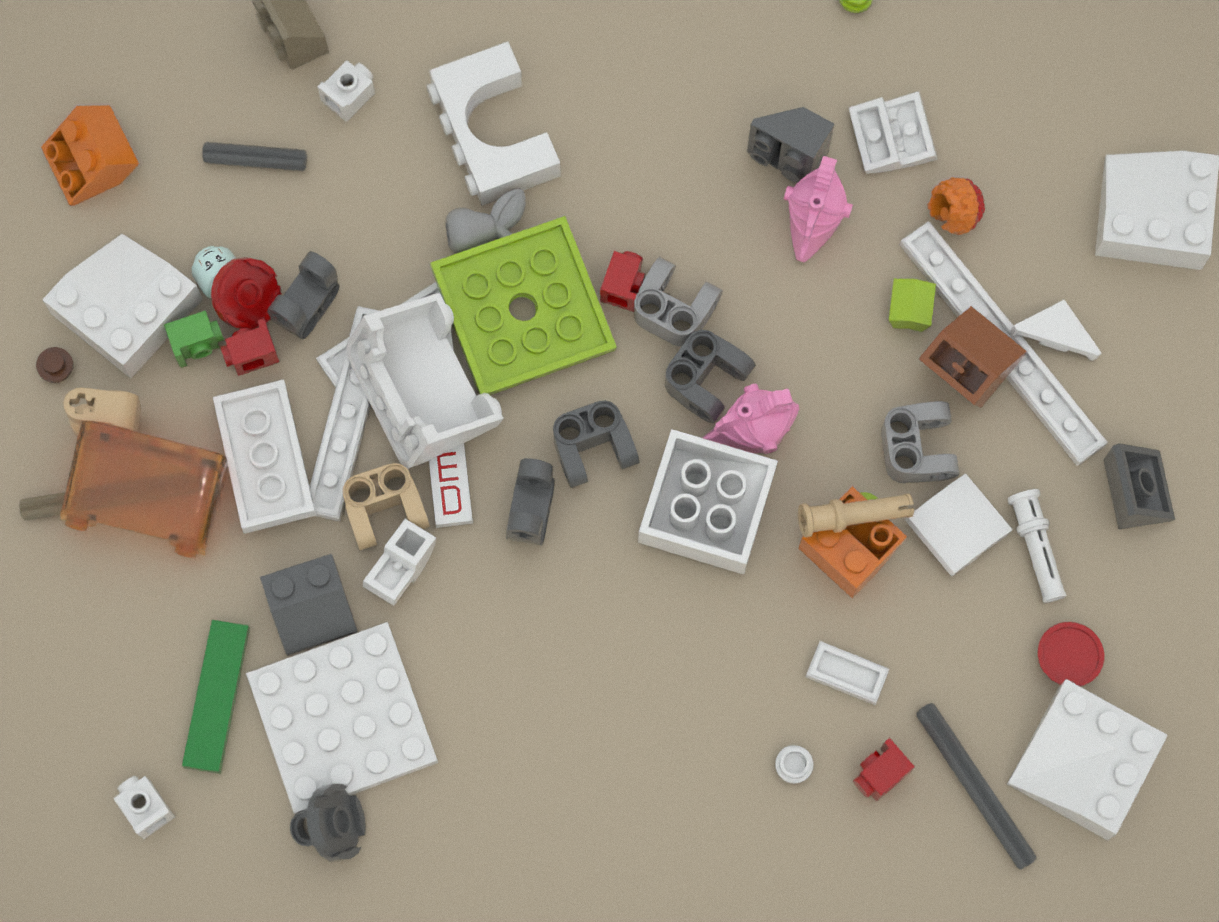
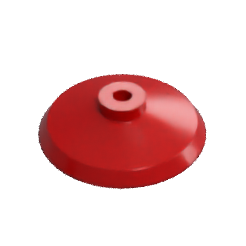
[1037,622,1105,686]

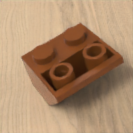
[919,306,1027,408]

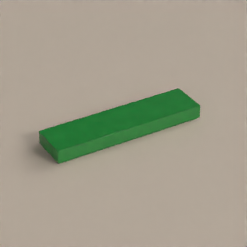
[182,620,250,774]

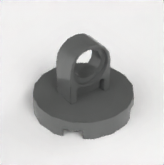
[290,784,366,861]

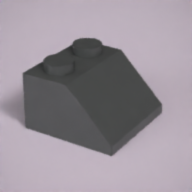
[260,553,358,656]

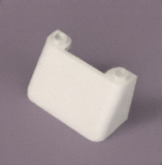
[347,293,504,469]

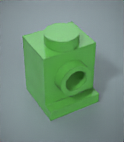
[164,310,224,368]

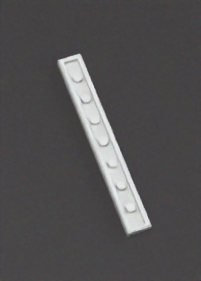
[900,221,1108,466]

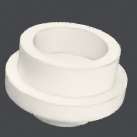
[775,745,813,784]

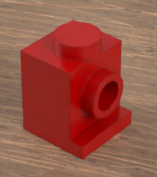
[600,251,646,312]
[220,319,279,376]
[853,738,915,801]

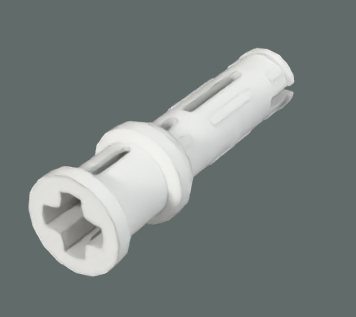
[1007,489,1067,603]

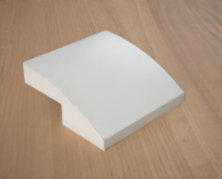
[849,91,938,174]
[905,474,1013,577]

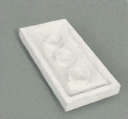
[213,379,316,534]

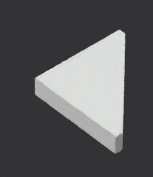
[1009,300,1102,361]

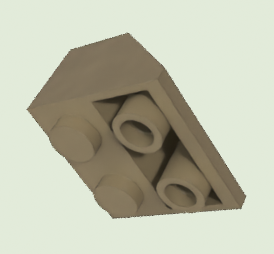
[252,0,329,70]

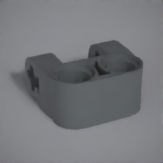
[267,251,340,340]
[665,330,756,423]
[553,400,640,488]
[506,458,555,546]

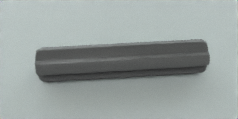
[202,142,307,171]

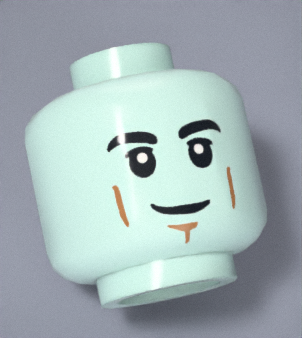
[191,246,236,299]

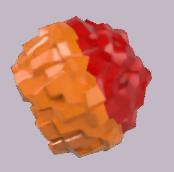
[927,177,985,235]

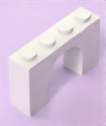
[426,42,561,206]

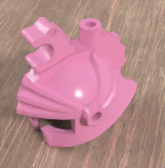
[784,156,853,262]
[702,384,800,454]

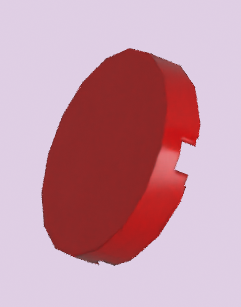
[211,257,281,329]

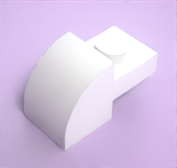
[363,519,436,606]

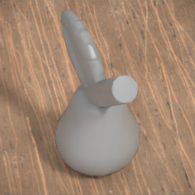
[445,189,526,253]

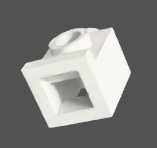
[317,60,375,122]
[113,776,175,839]

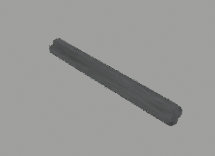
[916,703,1036,869]

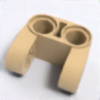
[63,388,142,446]
[343,463,430,551]

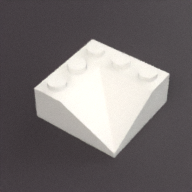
[1095,151,1219,270]
[42,234,203,378]
[638,429,778,575]
[1007,679,1168,841]

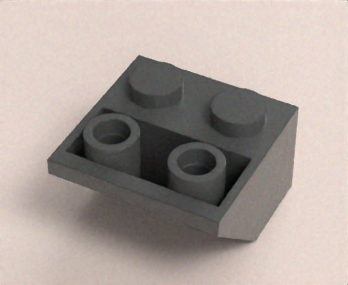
[747,107,835,183]

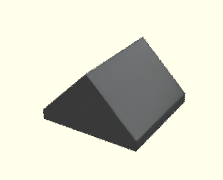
[1103,443,1175,529]

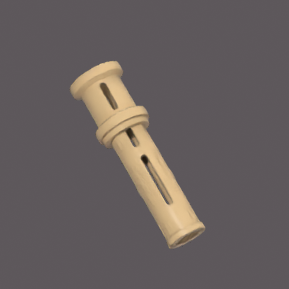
[798,493,914,537]

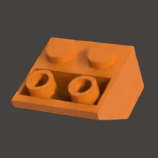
[41,105,139,206]
[798,486,907,598]

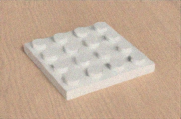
[246,622,438,815]

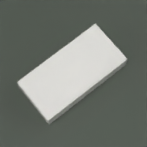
[806,641,889,705]

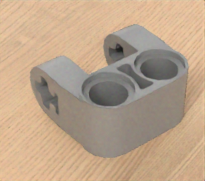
[634,257,723,347]
[881,401,960,483]

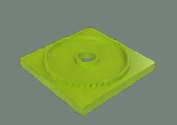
[430,216,617,395]

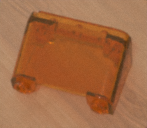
[60,421,228,558]

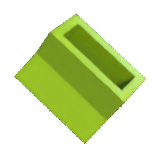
[889,278,936,332]

